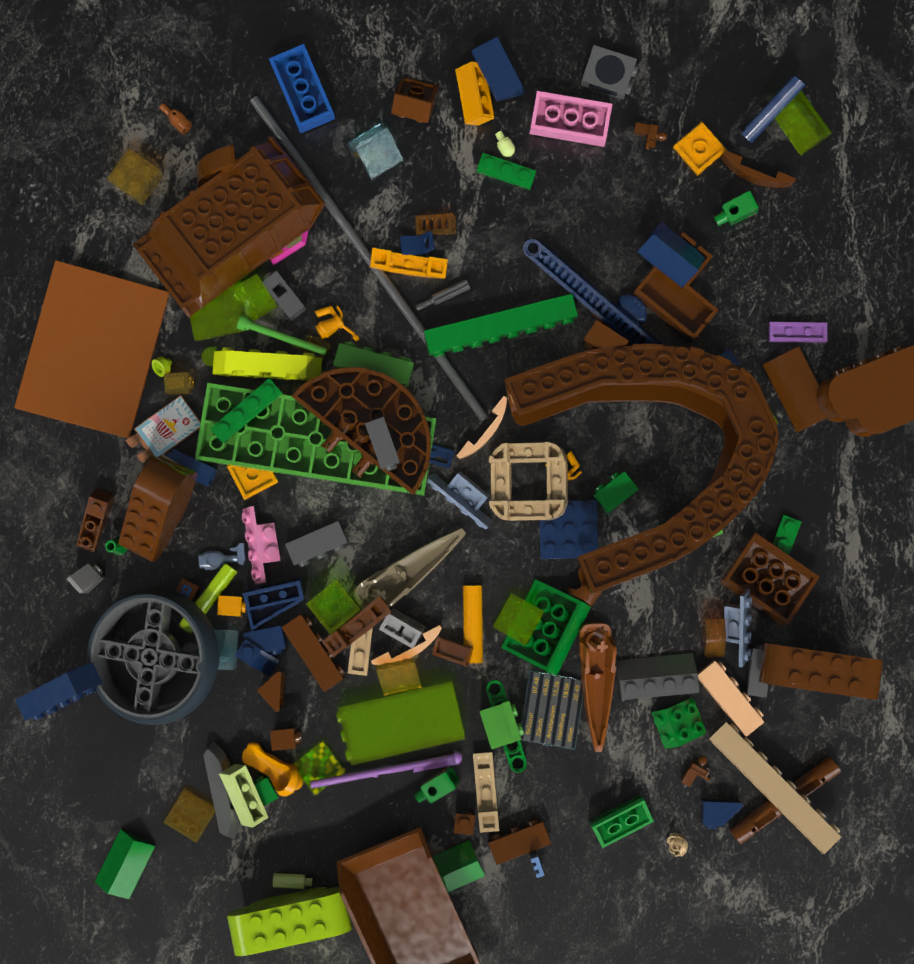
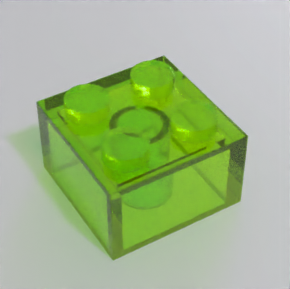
[306,579,362,634]

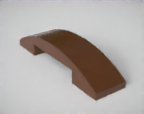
[196,145,235,188]
[721,150,796,188]
[322,596,392,657]

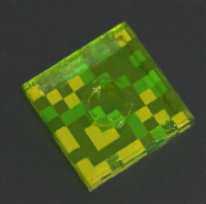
[292,741,346,796]

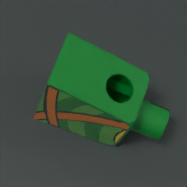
[414,765,461,804]

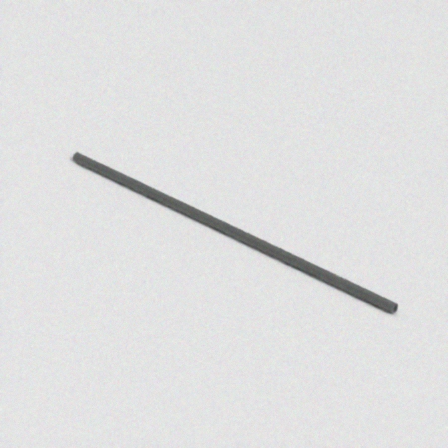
[250,96,488,422]

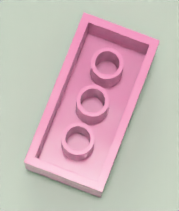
[530,91,612,147]

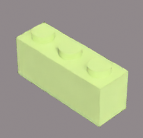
[219,764,269,827]

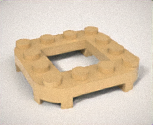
[489,442,568,521]

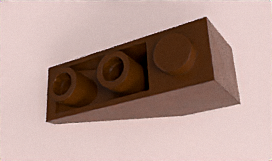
[76,488,115,552]

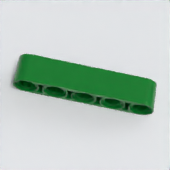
[486,679,527,773]

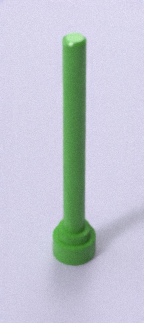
[237,314,327,355]

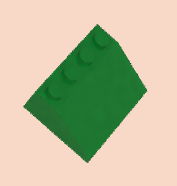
[501,579,591,676]

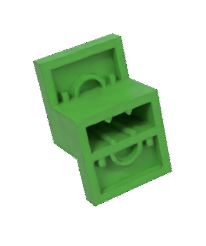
[480,701,524,750]

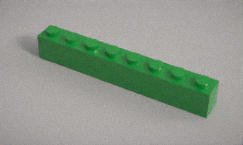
[423,294,578,358]

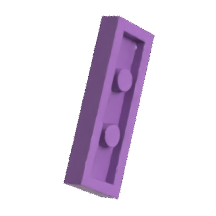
[769,322,827,343]

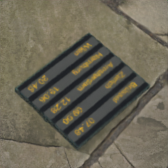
[521,670,583,750]

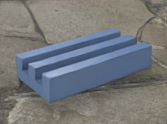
[529,851,544,878]

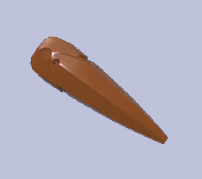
[579,622,617,752]

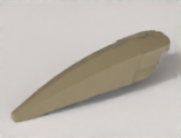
[353,528,466,610]

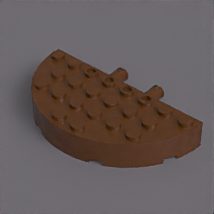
[292,367,431,496]

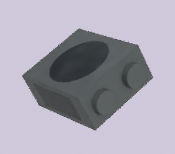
[581,45,639,100]

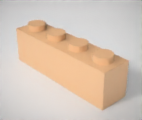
[697,660,764,737]

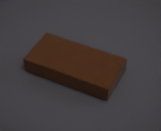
[432,636,473,666]

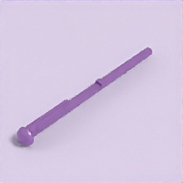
[310,750,462,788]

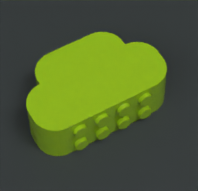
[227,887,353,956]

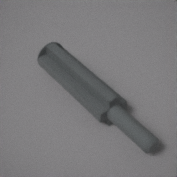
[416,279,471,311]

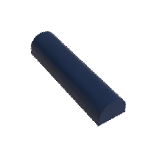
[742,74,806,143]

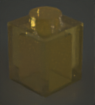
[164,372,194,395]

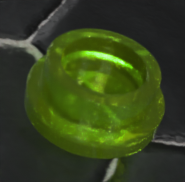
[202,347,218,366]

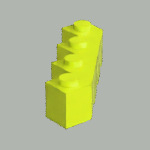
[213,348,322,382]

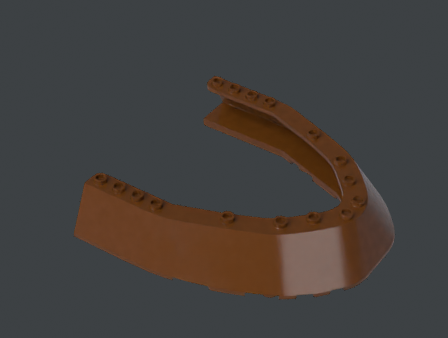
[504,344,778,594]

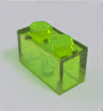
[233,274,277,322]

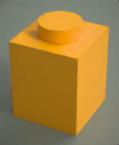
[217,595,246,616]

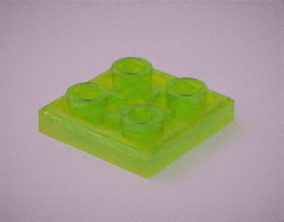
[493,593,544,645]

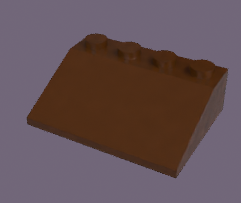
[720,533,819,626]

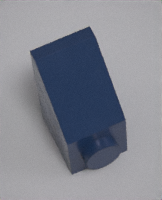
[243,625,287,655]
[235,639,280,676]
[700,799,743,829]

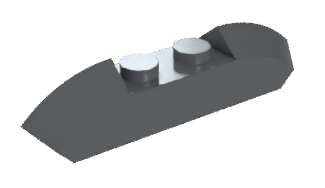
[203,742,240,839]

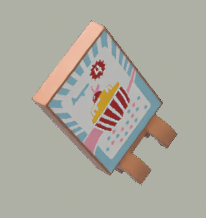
[125,395,201,463]

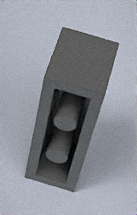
[285,521,348,567]

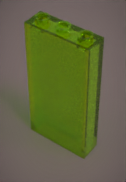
[336,681,465,765]

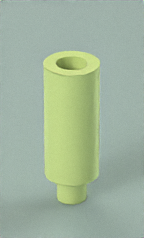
[273,873,312,889]

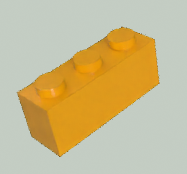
[455,62,494,126]

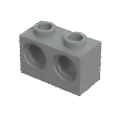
[379,608,426,649]

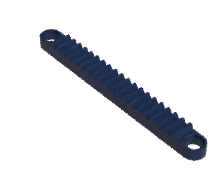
[523,238,664,346]

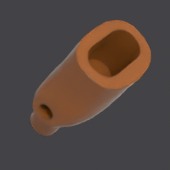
[159,103,192,135]

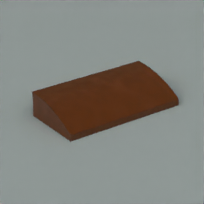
[762,347,826,433]

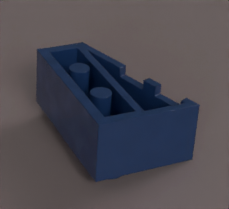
[243,577,305,631]

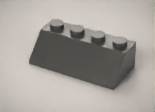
[616,653,699,700]

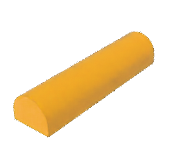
[463,586,483,663]

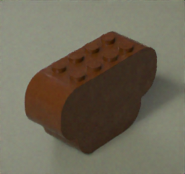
[817,345,914,437]
[119,454,197,563]
[758,643,883,700]

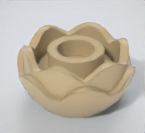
[667,833,688,857]

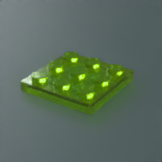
[190,280,251,341]

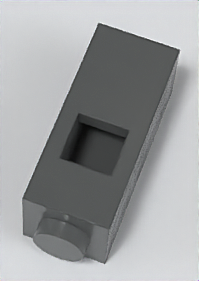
[261,271,306,321]
[365,417,400,471]
[745,645,768,697]

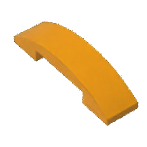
[370,248,448,279]

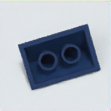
[471,37,524,101]
[637,221,705,288]

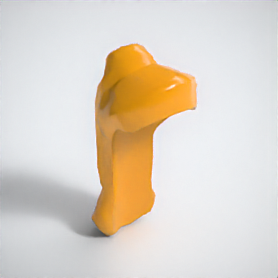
[242,742,303,796]

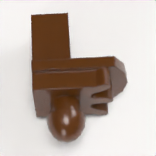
[634,122,667,150]
[681,756,711,787]

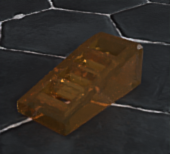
[415,213,456,235]

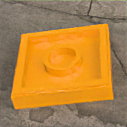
[673,122,727,176]
[227,465,278,500]

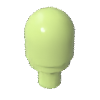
[495,131,515,157]

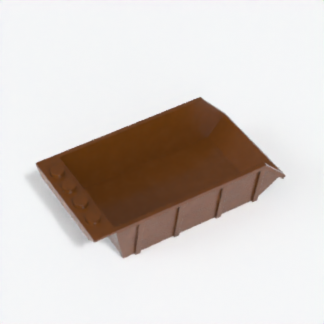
[132,136,326,318]
[337,827,481,964]

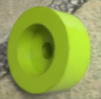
[152,356,172,377]

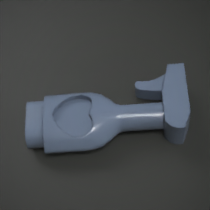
[199,543,246,570]

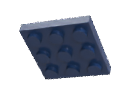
[539,500,598,559]

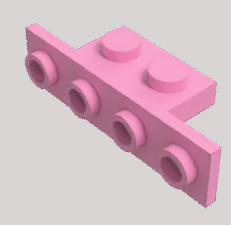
[242,506,280,585]

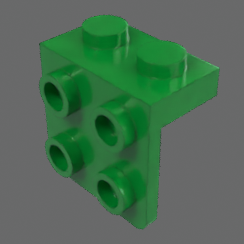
[651,698,706,749]

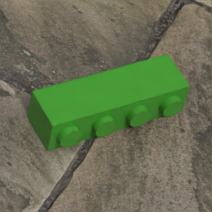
[333,342,414,387]

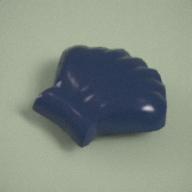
[618,295,647,324]

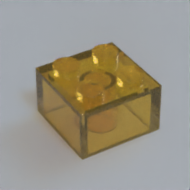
[107,149,164,206]

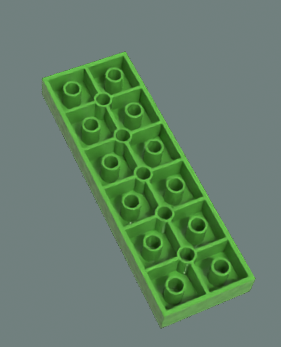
[195,383,436,496]

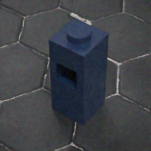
[167,449,218,487]

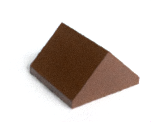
[257,670,285,712]

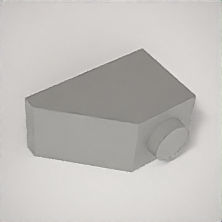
[67,563,105,593]

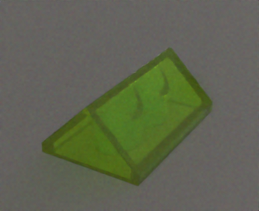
[775,91,832,155]

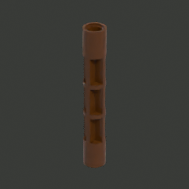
[729,757,841,845]

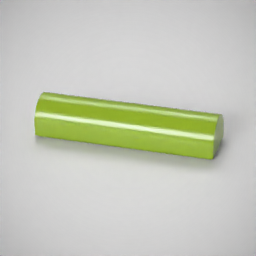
[179,563,238,634]

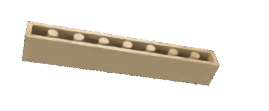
[709,722,841,854]

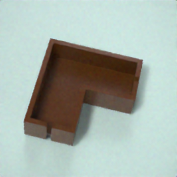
[633,232,718,343]

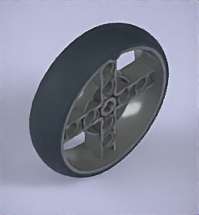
[87,588,219,725]

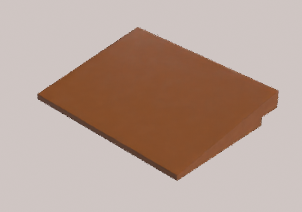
[14,260,170,438]

